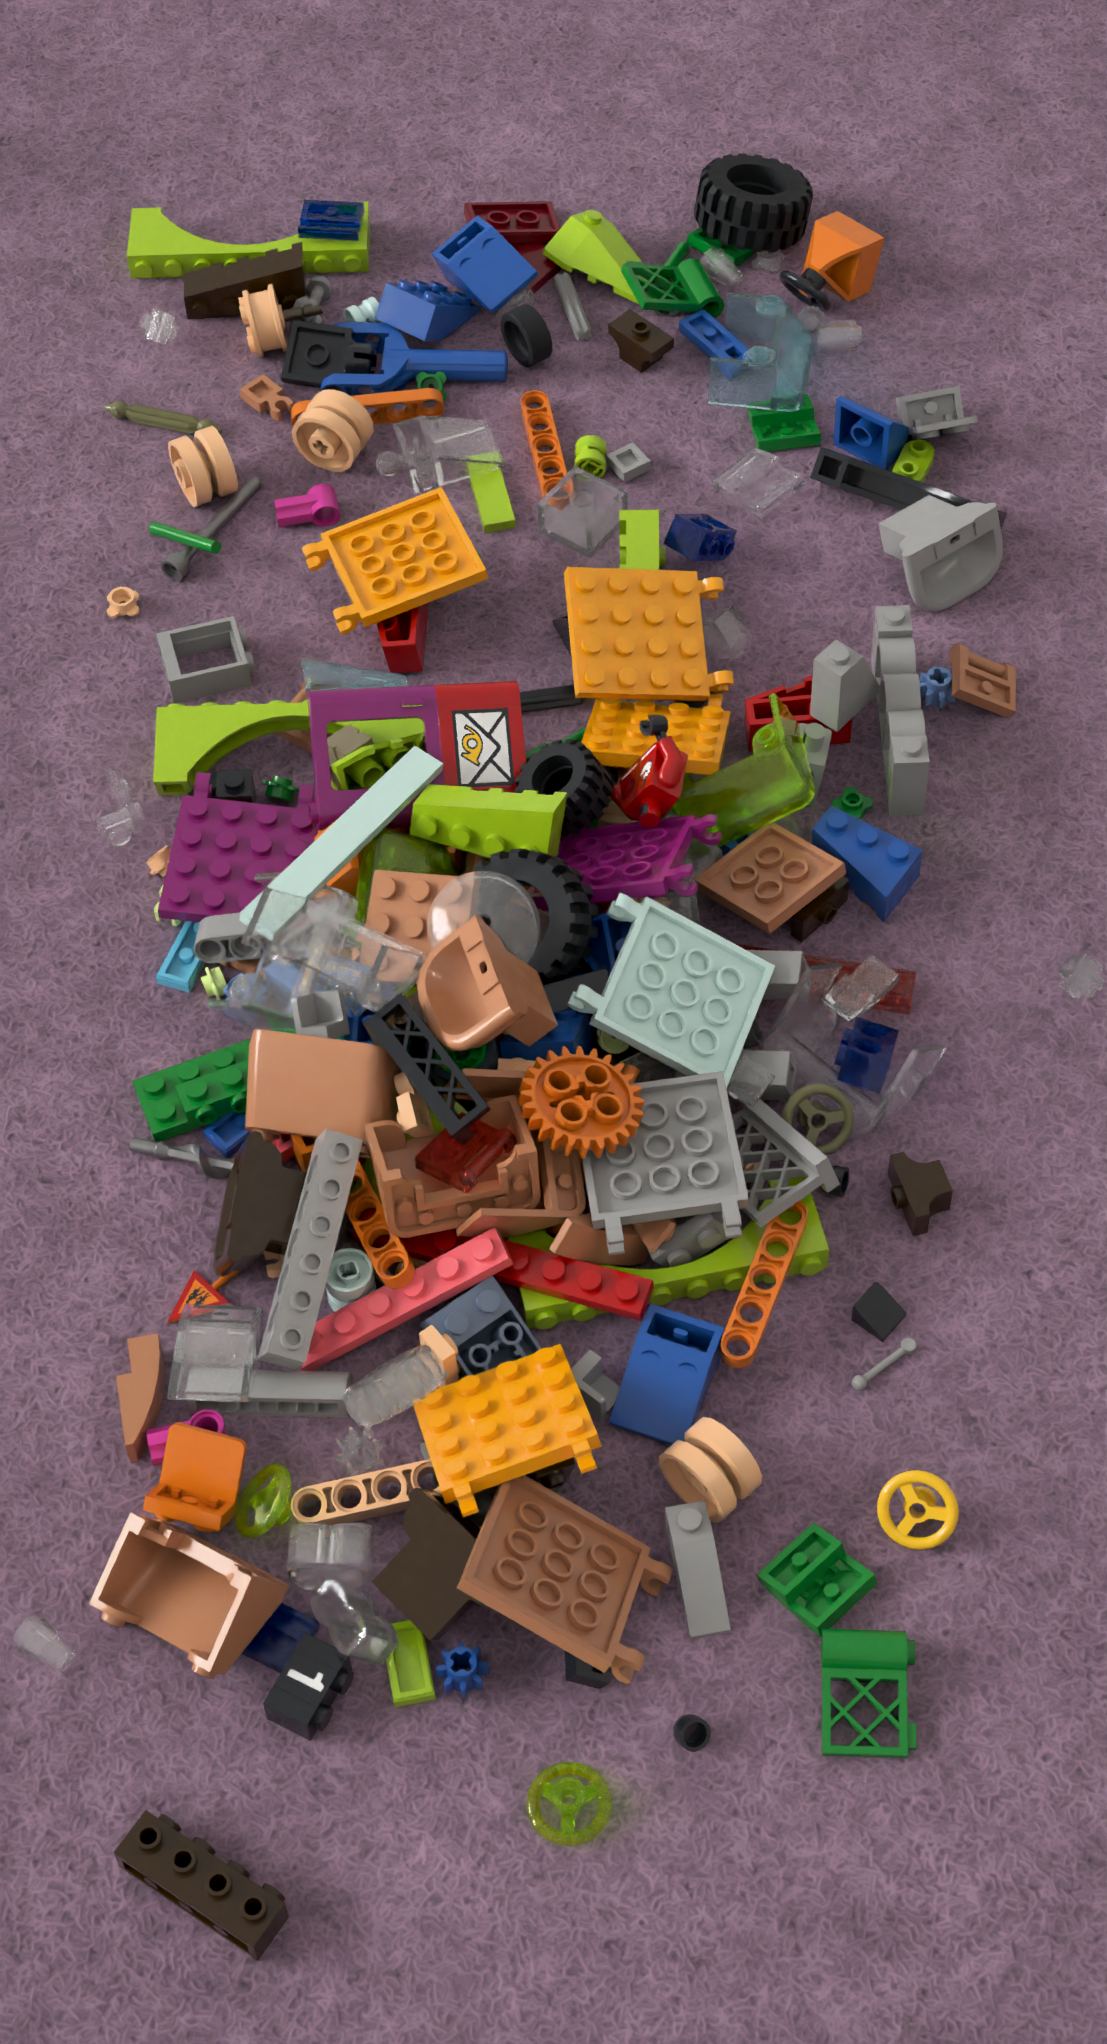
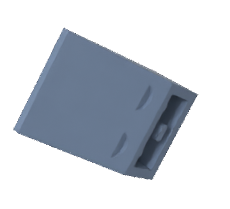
[419,1276,542,1379]

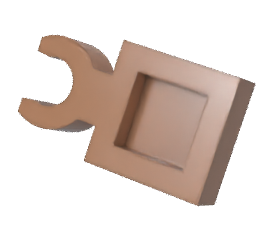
[239,374,293,422]

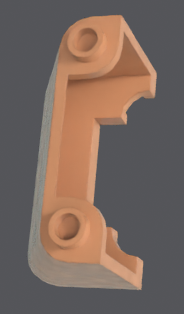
[245,1029,402,1159]
[364,1094,540,1238]
[89,1512,289,1679]

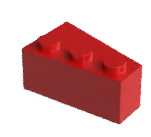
[744,675,852,752]

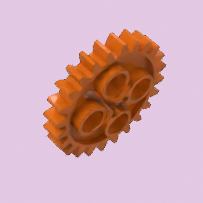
[518,1046,645,1159]

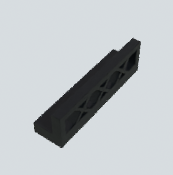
[365,993,491,1145]

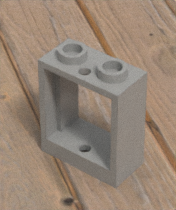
[156,616,255,703]

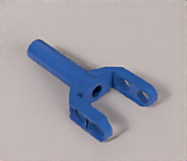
[320,322,508,396]

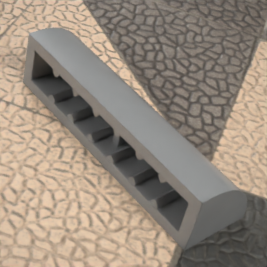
[186,1368,352,1417]

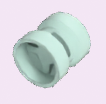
[343,297,385,323]

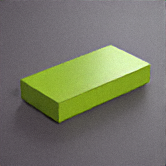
[380,1620,436,1707]

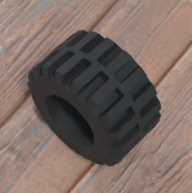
[514,739,613,838]

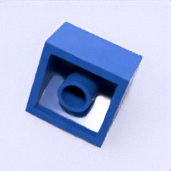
[833,396,909,469]

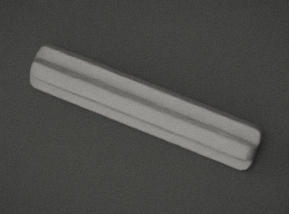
[554,272,592,342]

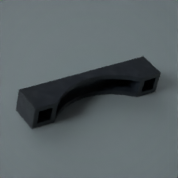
[810,447,1007,529]

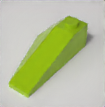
[543,210,664,304]
[330,732,426,790]

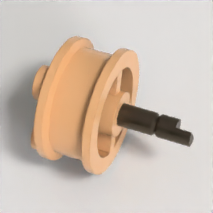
[238,284,323,358]

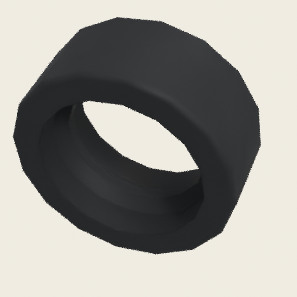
[500,304,553,368]

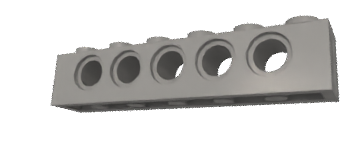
[257,1128,363,1370]

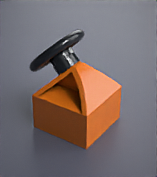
[779,211,884,312]

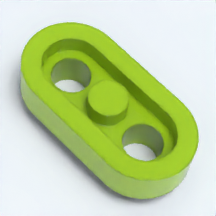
[892,439,934,483]

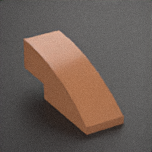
[549,1213,649,1266]
[116,1333,165,1463]

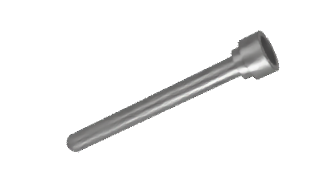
[160,476,262,582]

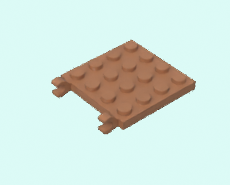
[457,1475,673,1684]

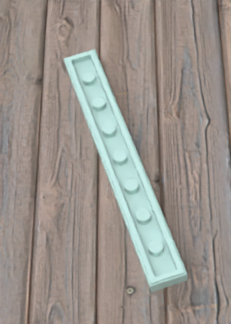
[239,746,443,940]

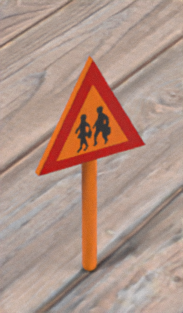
[167,1252,264,1324]

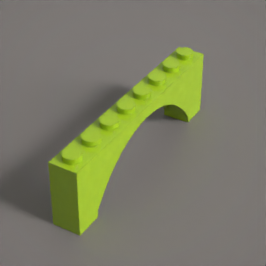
[127,201,371,278]
[153,700,424,795]
[507,1177,829,1329]

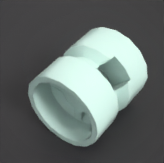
[325,1248,377,1312]

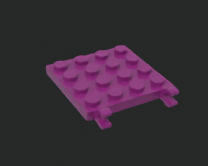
[158,772,318,922]
[524,814,722,912]

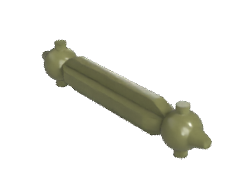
[105,401,222,434]

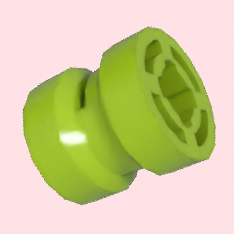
[574,435,607,479]

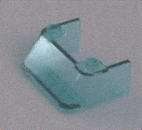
[708,292,815,412]

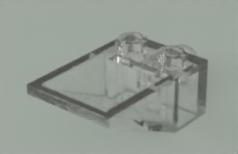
[376,415,505,494]
[168,1303,263,1403]

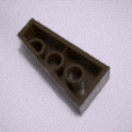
[184,242,308,319]

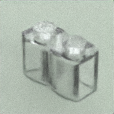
[287,1523,375,1590]
[310,1578,399,1666]

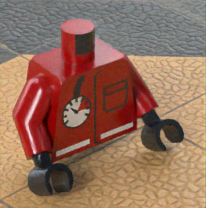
[604,715,688,828]

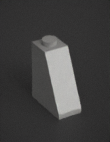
[810,640,880,732]

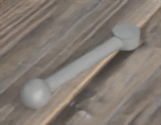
[851,1338,917,1391]

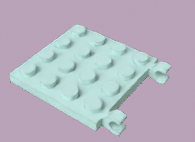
[567,893,775,1089]

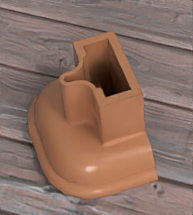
[417,914,558,1051]

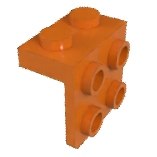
[143,1422,247,1532]

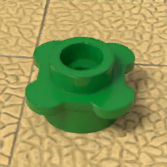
[416,371,447,403]
[262,776,300,802]
[831,787,873,819]

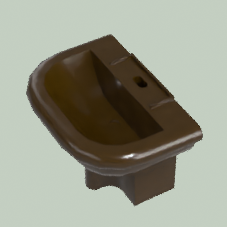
[213,1131,307,1277]
[371,1488,487,1641]

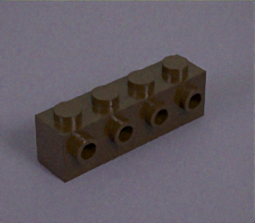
[113,1810,289,1961]

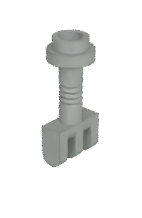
[293,276,332,324]

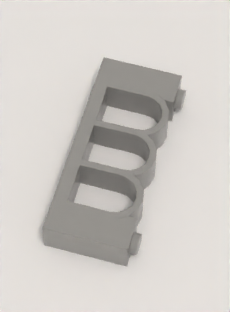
[871,605,930,816]

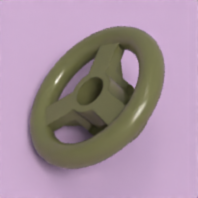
[781,1083,854,1155]

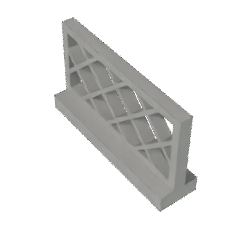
[732,1091,840,1227]

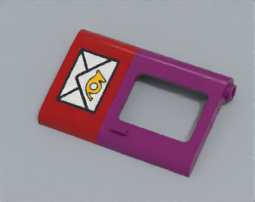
[307,681,526,830]

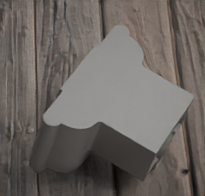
[878,495,1003,612]

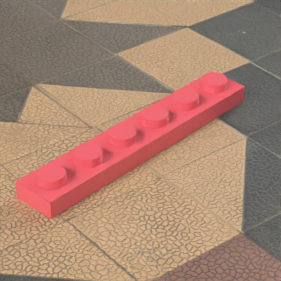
[301,1227,514,1371]

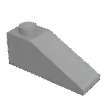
[665,1500,731,1640]

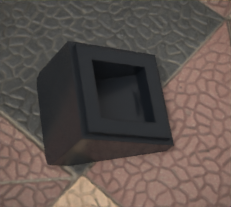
[851,1282,906,1342]

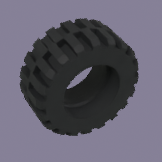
[694,153,813,252]
[465,849,599,985]

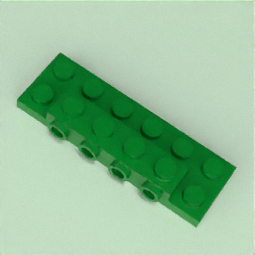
[132,1023,340,1142]

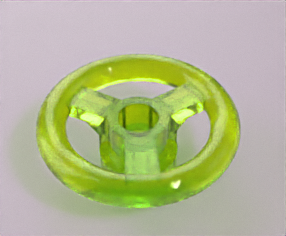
[235,1463,292,1539]
[526,1762,612,1846]

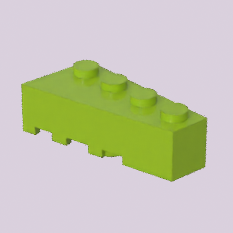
[620,509,666,570]
[410,784,567,858]

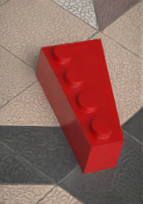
[377,603,429,674]

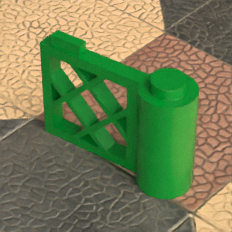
[621,258,725,318]
[821,1629,917,1758]

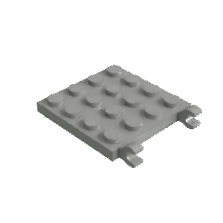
[582,1071,749,1256]

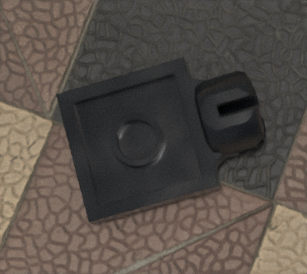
[281,320,377,391]

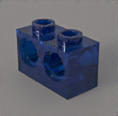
[663,514,737,561]
[834,1017,899,1094]

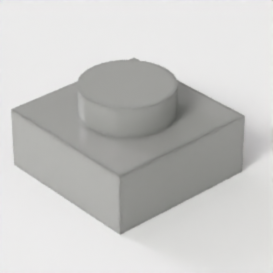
[606,442,651,483]

